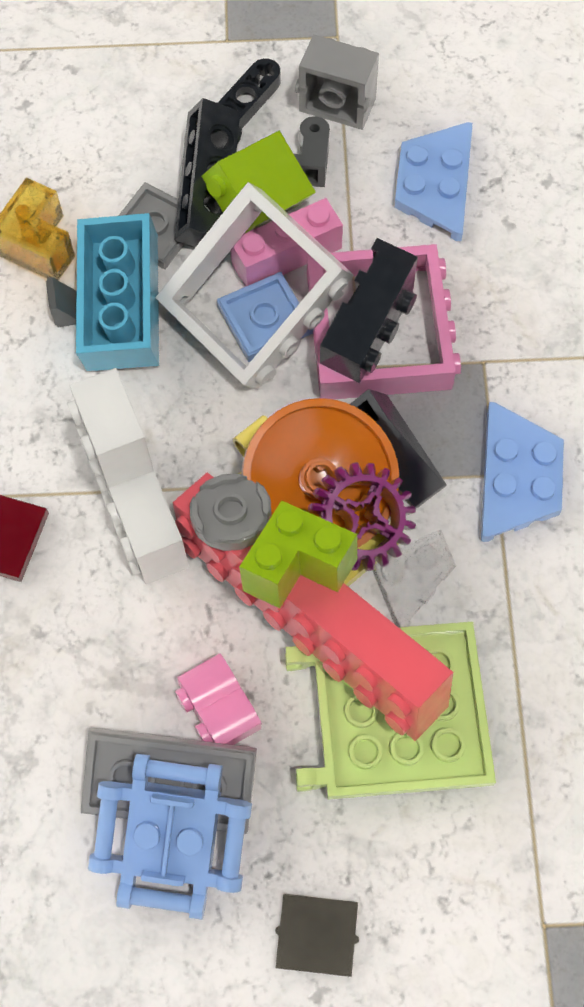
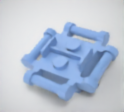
[88,753,252,920]

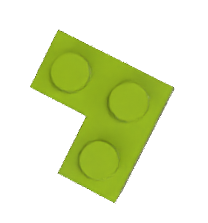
[239,500,357,608]

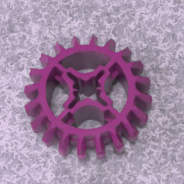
[308,462,416,571]

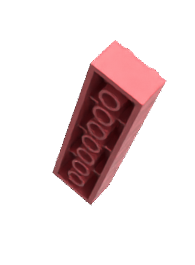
[172,472,454,741]

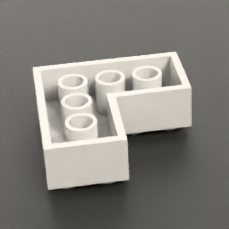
[67,368,189,584]

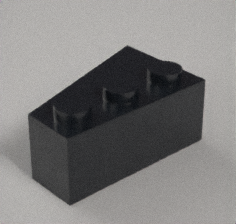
[320,238,418,383]

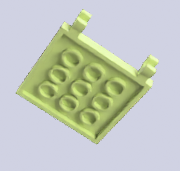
[285,622,496,800]

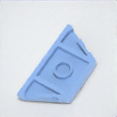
[394,122,473,241]
[481,402,564,542]

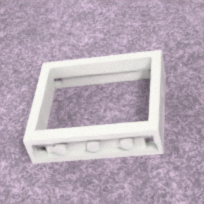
[155,182,354,388]

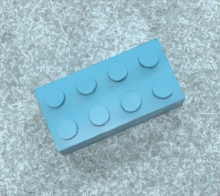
[76,213,159,371]

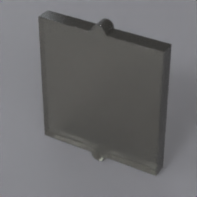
[275,894,359,977]

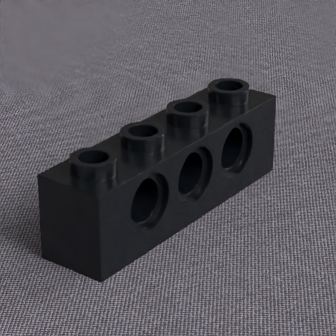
[174,98,242,247]

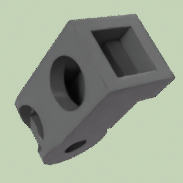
[294,116,330,187]

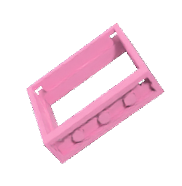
[307,244,461,400]

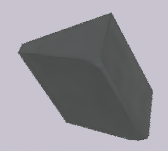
[46,277,77,328]

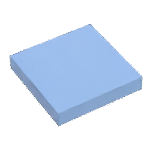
[216,272,313,362]

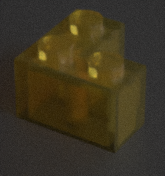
[0,177,75,280]

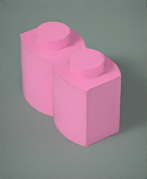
[175,653,262,745]

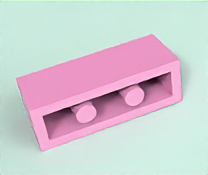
[231,198,343,287]

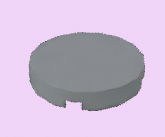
[190,474,272,551]

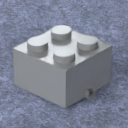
[295,34,379,130]

